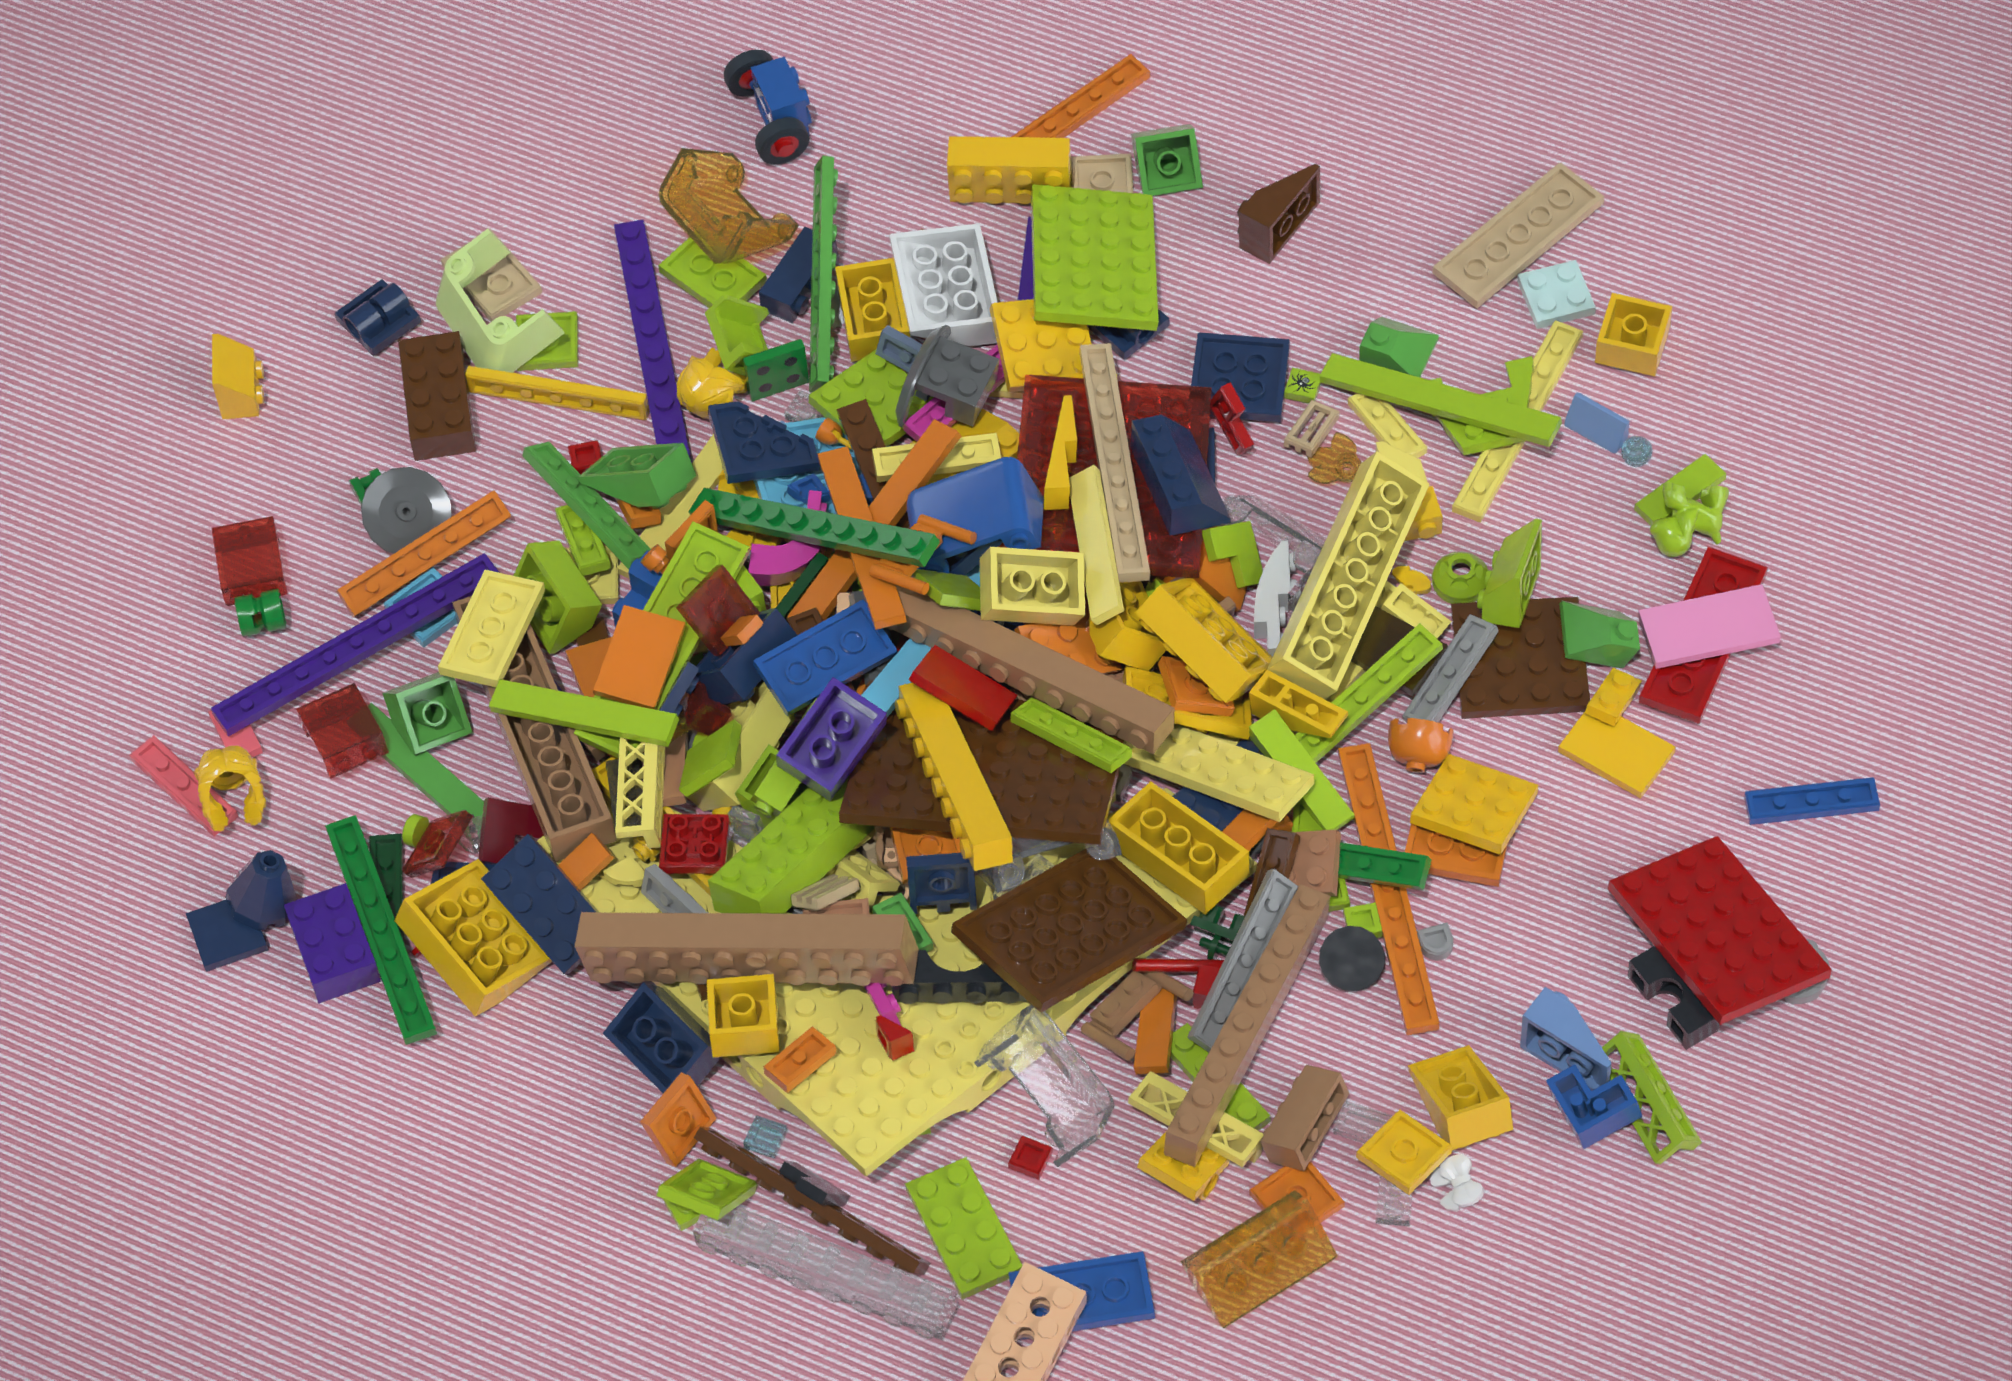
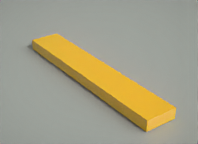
[465,366,650,420]

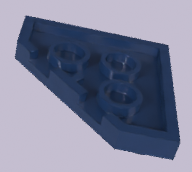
[708,401,820,484]

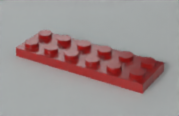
[1639,547,1768,724]

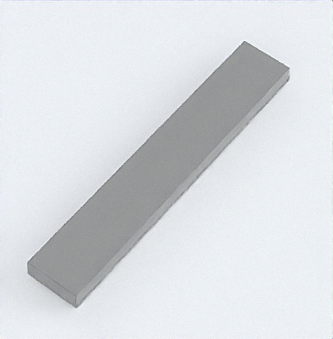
[1187,869,1299,1052]

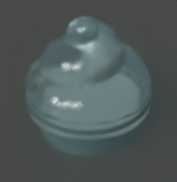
[1621,436,1653,467]

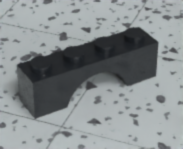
[892,950,1027,1004]

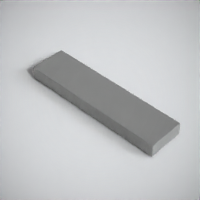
[1402,614,1499,722]

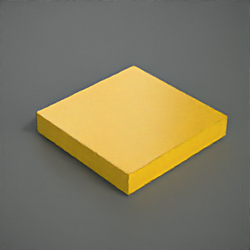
[1356,1109,1452,1195]

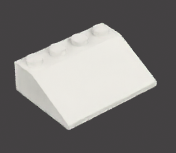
[889,223,998,346]

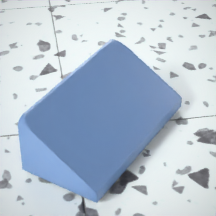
[1564,392,1630,453]

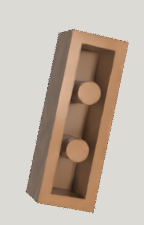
[1260,1065,1349,1171]

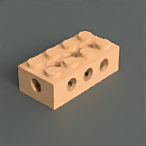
[963,1262,1087,1381]

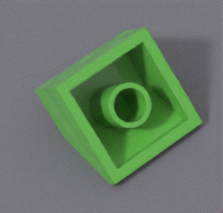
[1131,124,1203,196]
[382,672,473,755]

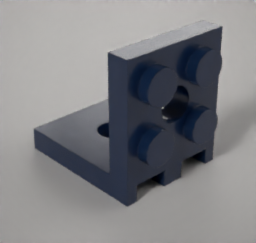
[906,853,977,914]

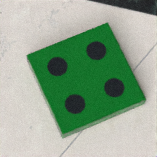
[743,339,809,402]

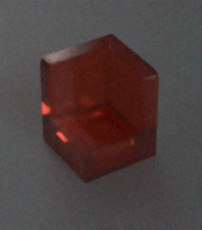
[681,681,732,736]

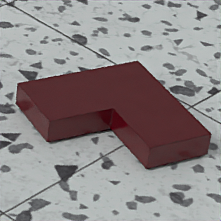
[478,798,544,865]

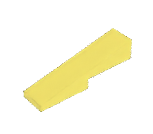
[1375,581,1452,639]

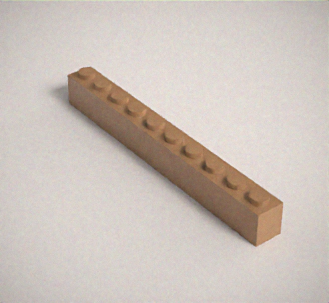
[886,585,1174,754]
[1164,884,1331,1167]

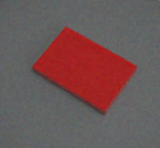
[908,645,1017,731]

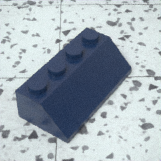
[1130,414,1231,536]

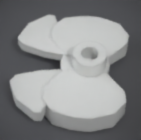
[1431,1154,1484,1212]

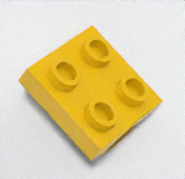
[1137,1132,1230,1201]

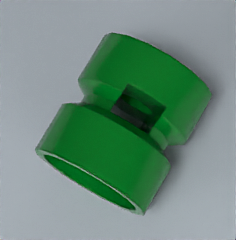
[234,589,287,637]

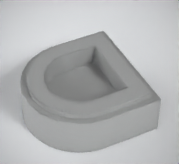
[1417,923,1453,961]

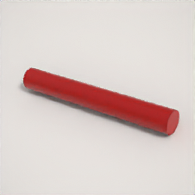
[1132,958,1224,973]

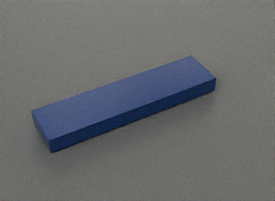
[1744,777,1880,825]

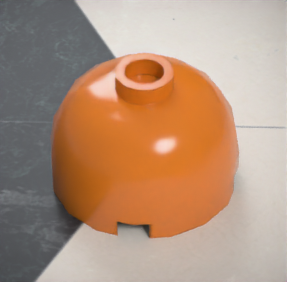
[1388,718,1454,773]

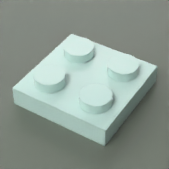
[1517,260,1596,329]

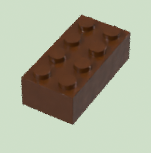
[398,331,476,461]

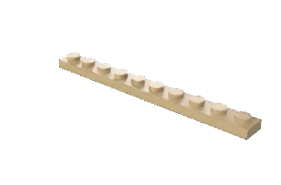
[1080,343,1150,582]

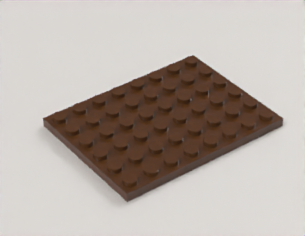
[839,699,1127,845]

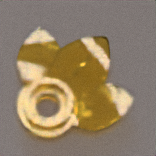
[1307,432,1362,484]

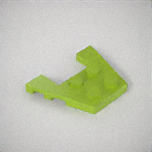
[1431,356,1534,455]

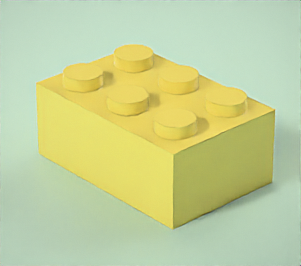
[980,547,1085,626]

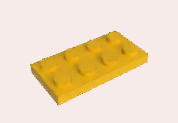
[1122,666,1252,740]

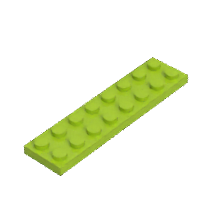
[574,521,750,764]

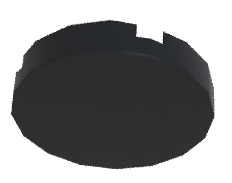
[1319,926,1385,992]

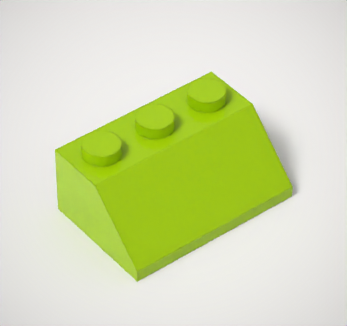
[1477,519,1542,628]
[513,540,602,654]

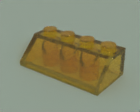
[1180,1190,1338,1329]

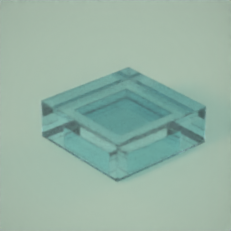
[743,1115,788,1159]

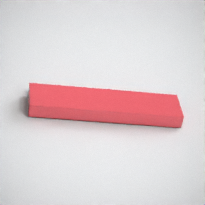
[130,735,238,837]

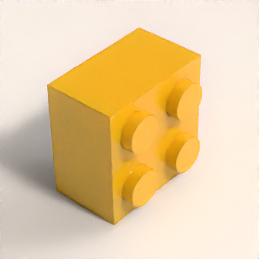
[1595,293,1672,376]
[707,974,780,1058]

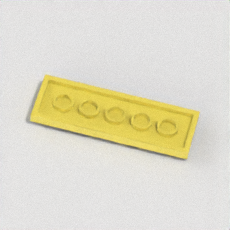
[1124,724,1314,822]

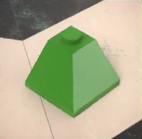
[1359,316,1439,378]
[1559,601,1640,669]

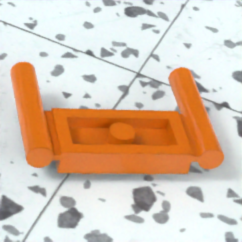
[869,514,977,595]

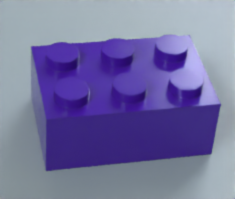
[776,677,887,802]
[284,883,381,1004]

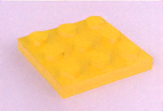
[989,299,1092,392]
[1410,754,1539,855]

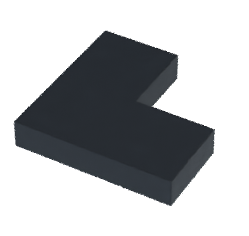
[779,1161,851,1206]

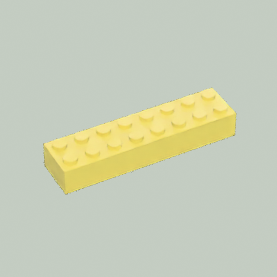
[1267,452,1429,699]

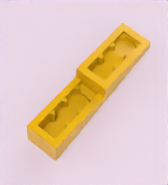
[1043,395,1077,510]

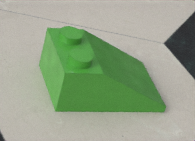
[578,443,696,509]

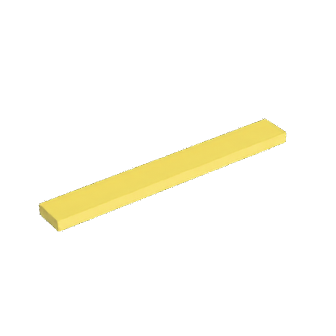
[1452,320,1583,523]

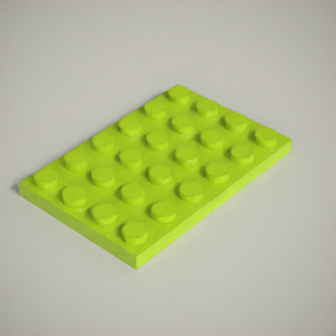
[1031,184,1158,331]

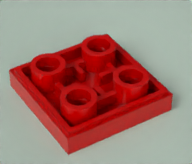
[659,814,730,874]

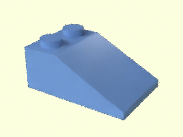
[1520,987,1611,1091]

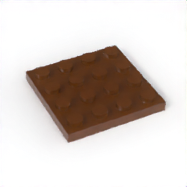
[1451,597,1590,719]

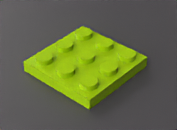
[808,349,934,447]

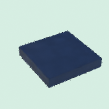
[186,900,268,972]

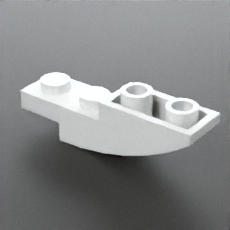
[1254,540,1297,657]

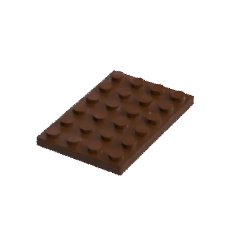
[951,844,1188,1013]

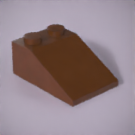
[1237,164,1320,264]

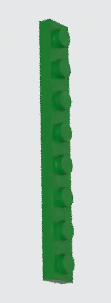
[325,815,437,1045]

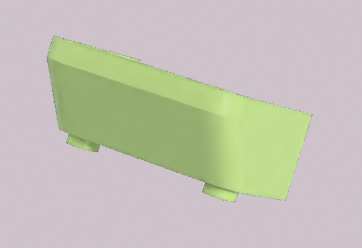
[436,229,565,373]

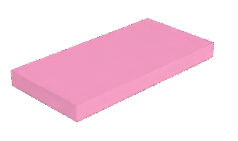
[1638,584,1781,669]

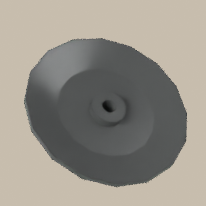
[361,467,452,554]

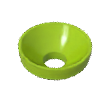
[1432,551,1488,604]

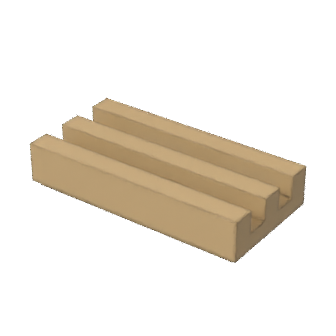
[1284,400,1340,458]
[791,874,859,911]

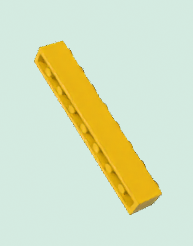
[895,683,1013,871]

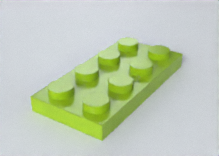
[905,1157,1022,1300]

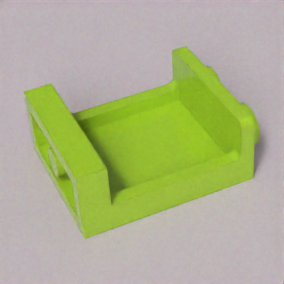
[705,295,769,376]

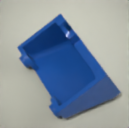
[907,457,1044,573]

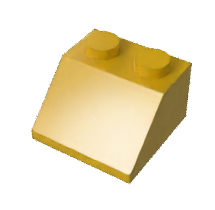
[212,334,264,420]

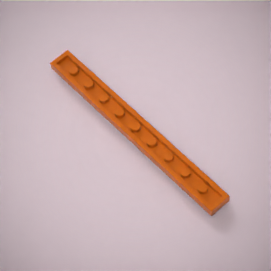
[1338,743,1439,1036]

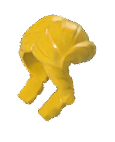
[677,348,747,419]
[194,746,266,832]

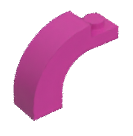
[748,490,827,586]

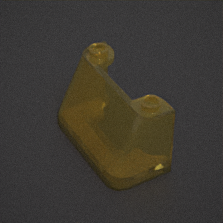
[659,148,799,264]

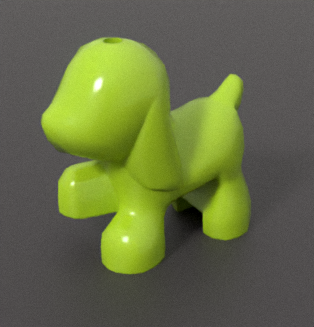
[1650,482,1729,557]

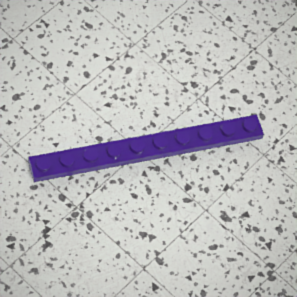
[614,219,692,463]
[211,553,499,737]

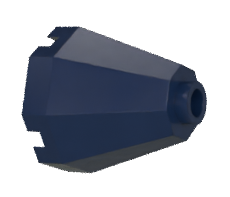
[225,850,297,931]

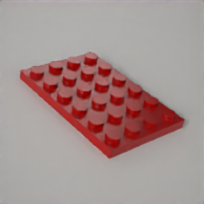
[1608,836,1832,1025]

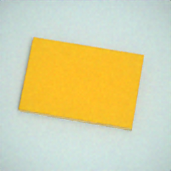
[1558,710,1676,799]

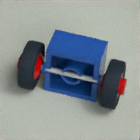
[723,50,812,165]

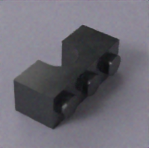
[1628,946,1720,1050]

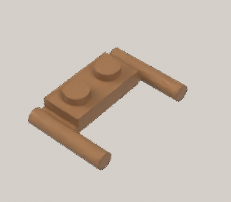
[1081,971,1194,1061]

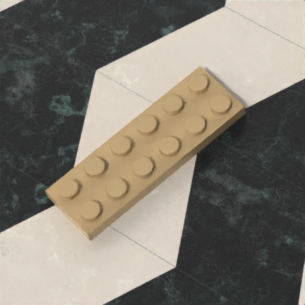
[1433,162,1604,309]

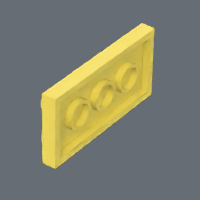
[438,570,545,687]

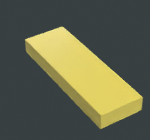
[1348,393,1427,458]

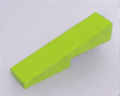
[1249,709,1355,830]

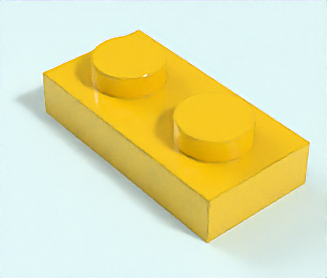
[1585,668,1642,727]

